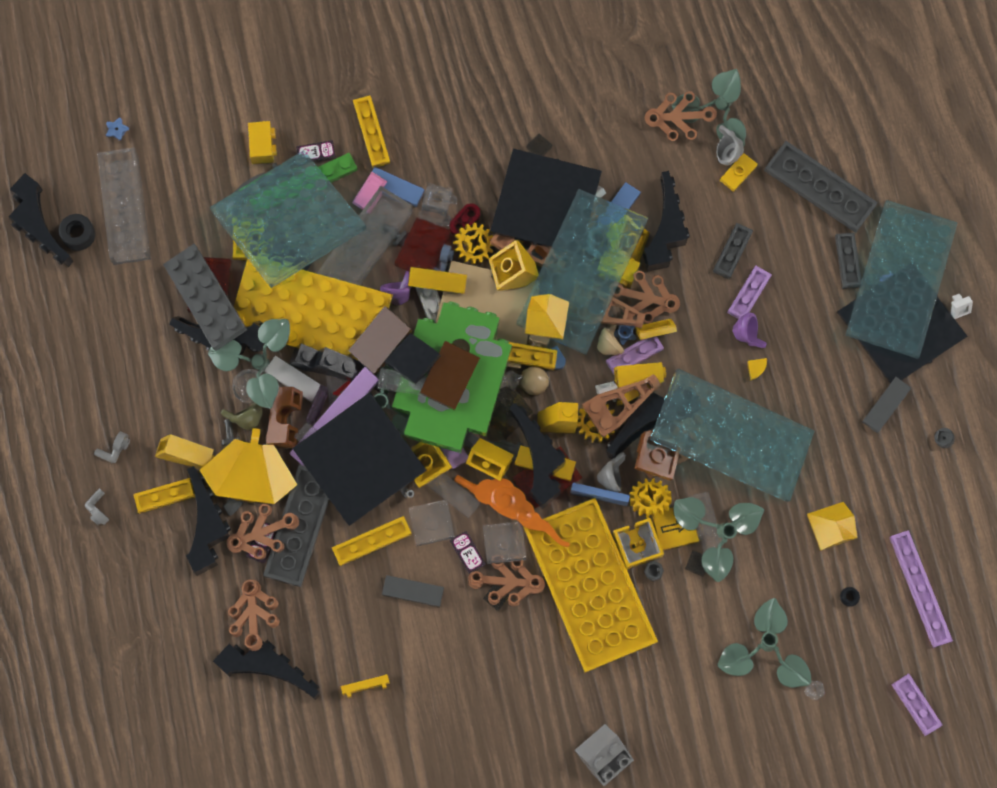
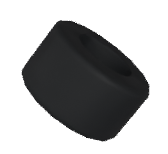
[59,214,96,251]

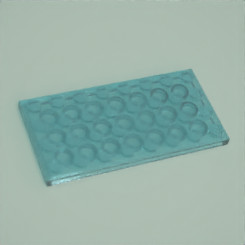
[516,189,648,355]
[845,200,958,359]
[650,368,814,502]

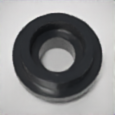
[840,587,860,607]

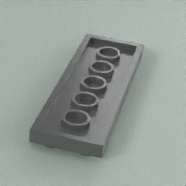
[764,141,878,233]
[163,244,248,351]
[263,465,330,588]

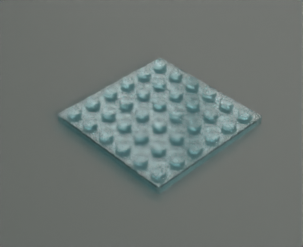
[210,150,366,288]

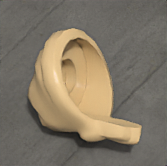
[597,324,624,355]

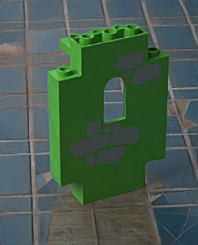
[392,301,512,453]

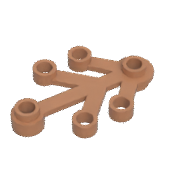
[645,91,717,141]
[608,270,680,323]
[227,504,299,560]
[468,555,545,607]
[228,580,280,651]

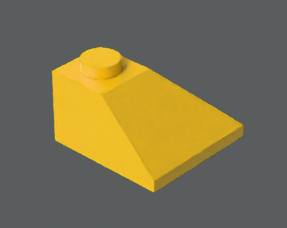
[488,240,539,291]

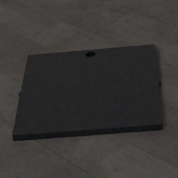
[490,148,602,255]
[837,263,967,384]
[292,392,427,526]

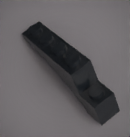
[643,171,690,272]
[8,173,74,267]
[169,316,264,360]
[289,343,392,395]
[606,386,700,459]
[509,403,566,509]
[185,466,231,576]
[213,640,320,700]

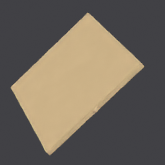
[435,261,540,369]

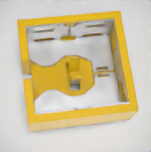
[612,518,664,569]

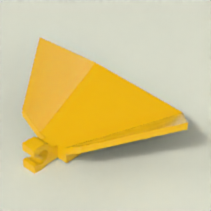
[200,428,297,505]

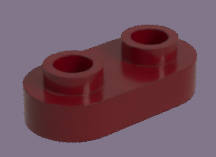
[450,203,480,236]

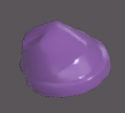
[380,271,412,305]
[732,312,767,348]

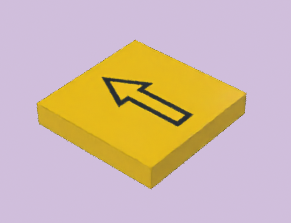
[651,508,699,550]

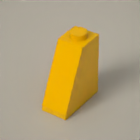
[614,362,666,406]
[537,402,578,433]
[155,434,214,469]

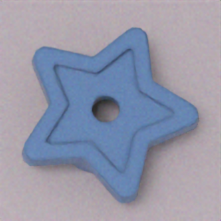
[106,118,129,140]
[614,325,636,345]

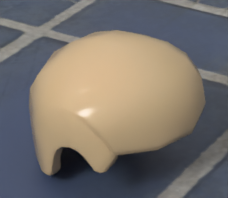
[519,367,549,395]

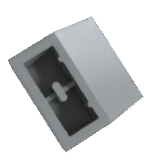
[575,724,634,786]

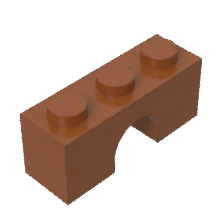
[266,387,303,448]

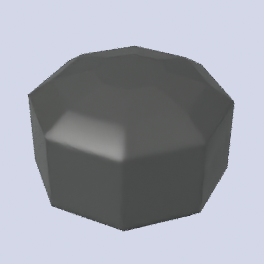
[644,561,664,582]

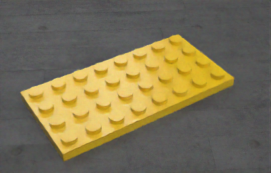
[234,255,393,361]
[523,498,658,673]

